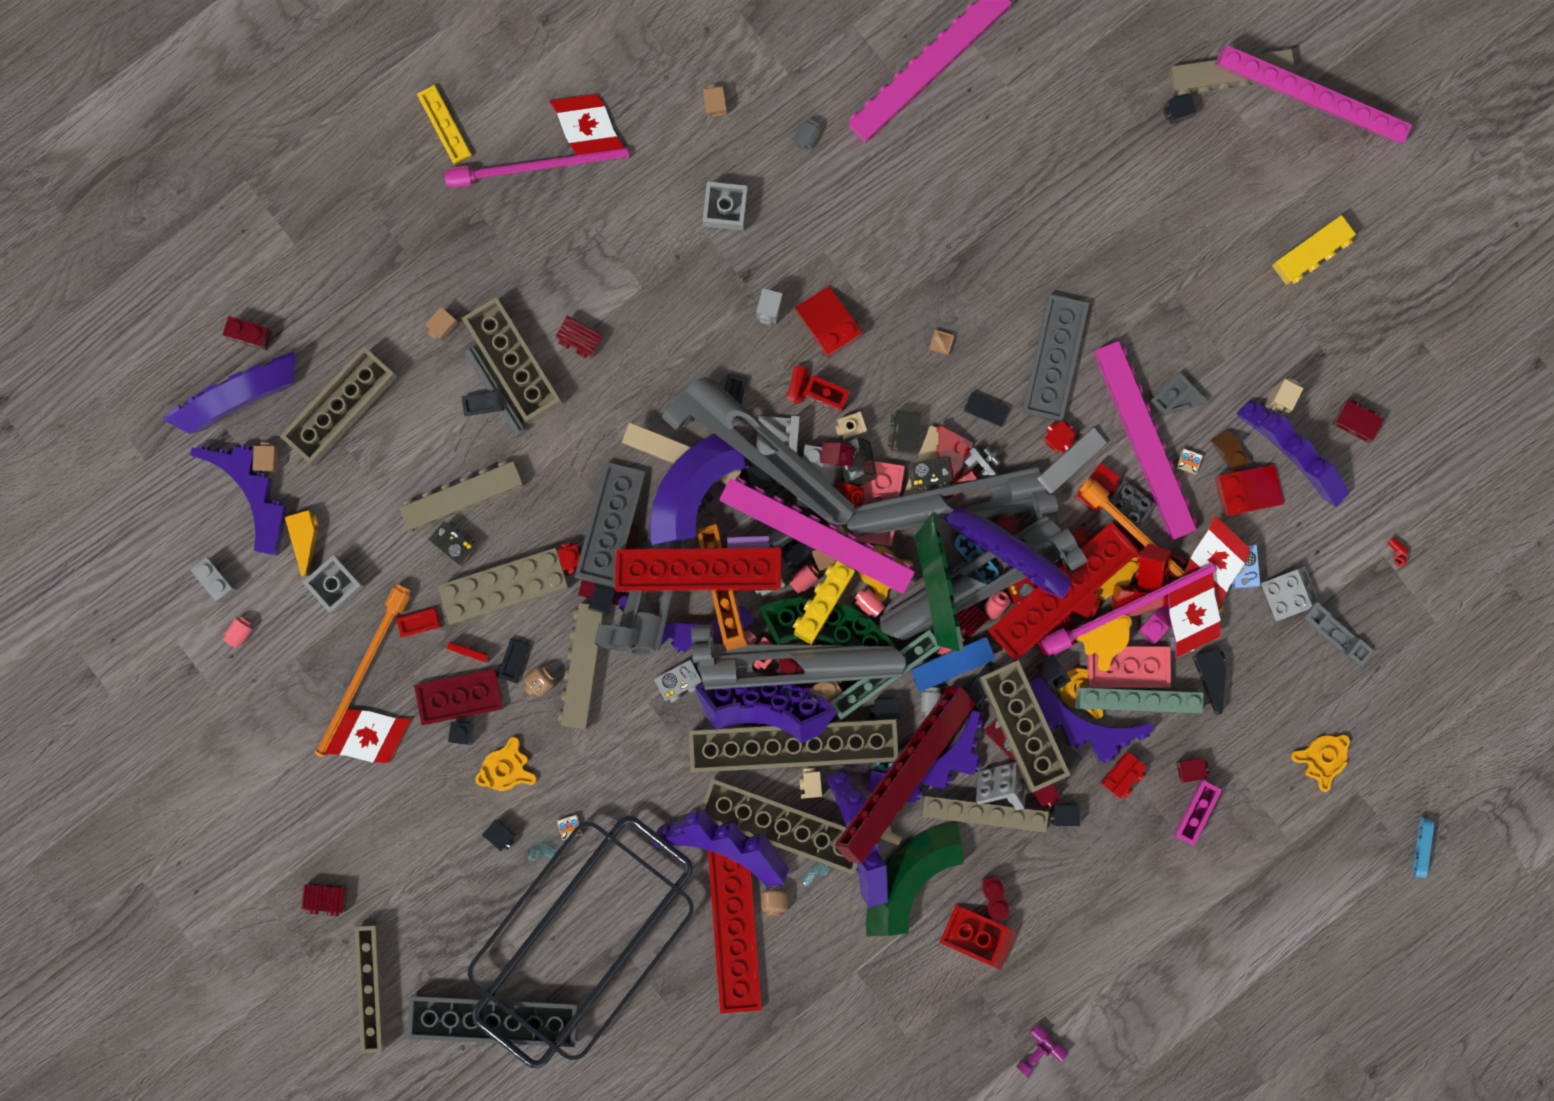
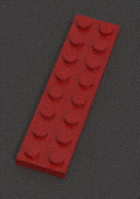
[987,522,1139,661]
[615,548,782,592]
[708,850,762,1014]

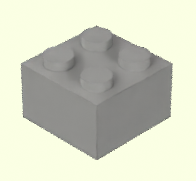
[702,182,748,231]
[302,555,364,614]

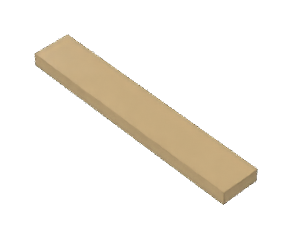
[621,423,741,485]

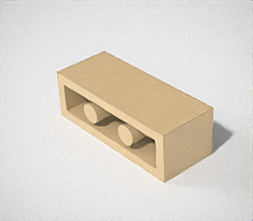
[1263,379,1303,416]

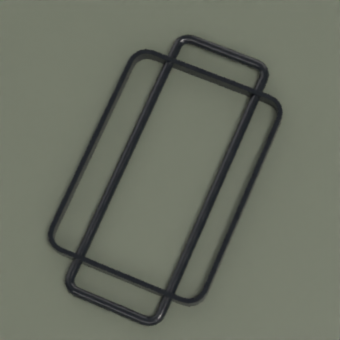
[467,816,694,1069]

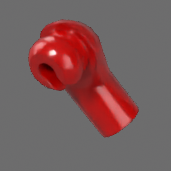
[1387,536,1408,567]

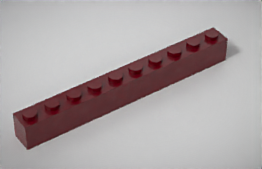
[835,686,975,864]

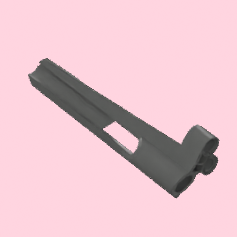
[662,377,854,525]
[594,465,685,656]
[847,467,1059,536]
[880,516,1088,640]
[691,624,906,690]

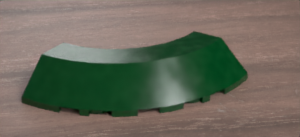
[915,513,964,652]
[759,597,896,649]
[866,822,964,937]

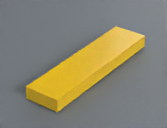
[417,85,472,166]

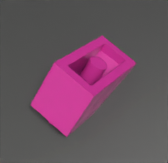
[1137,605,1171,644]

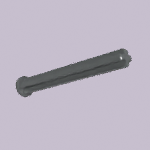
[465,347,528,438]

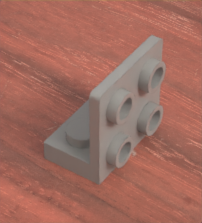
[756,416,800,455]
[1261,567,1321,621]
[976,762,1026,810]

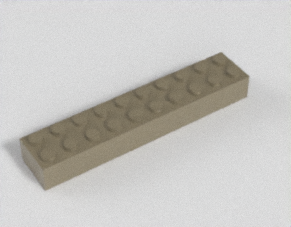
[689,719,898,773]

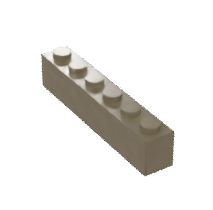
[1168,49,1296,97]
[399,460,524,532]
[558,603,604,729]
[921,796,1049,833]
[354,924,386,1054]

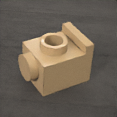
[835,411,867,441]
[799,768,822,799]

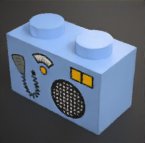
[1231,545,1260,589]

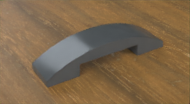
[1303,601,1374,667]

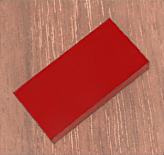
[396,608,441,638]
[446,642,490,663]

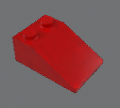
[795,286,862,359]
[1215,465,1284,518]
[939,905,1017,970]

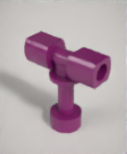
[1016,1024,1069,1078]

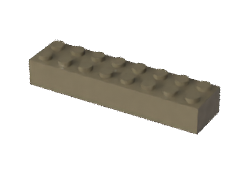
[700,778,857,875]

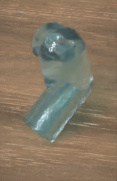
[527,844,557,862]
[801,863,830,887]

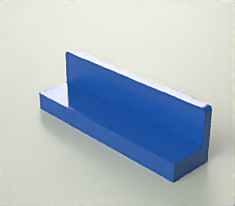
[911,637,995,692]

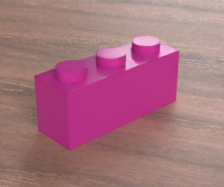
[1172,780,1222,845]

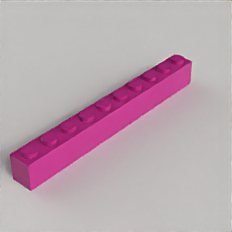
[849,0,1012,145]
[1214,45,1412,144]
[1094,341,1197,541]
[719,477,915,594]

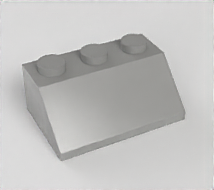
[796,445,843,510]

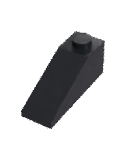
[1192,648,1227,715]

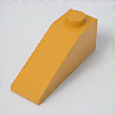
[285,510,319,578]

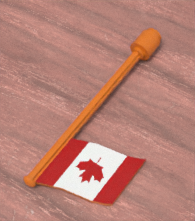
[1078,477,1250,613]
[314,584,412,763]

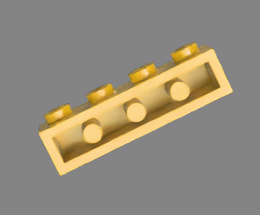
[1272,215,1356,285]
[793,561,855,645]

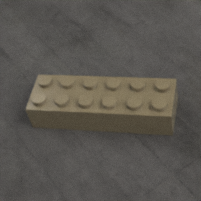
[462,297,562,425]
[280,346,397,466]
[437,548,570,626]
[979,660,1070,792]

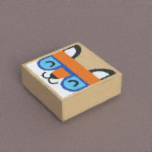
[1176,449,1203,475]
[557,815,583,841]

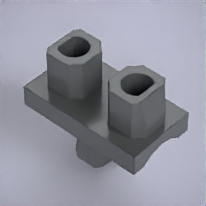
[964,445,1001,479]

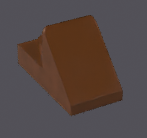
[1210,429,1251,473]

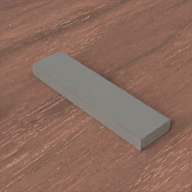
[1037,428,1107,494]

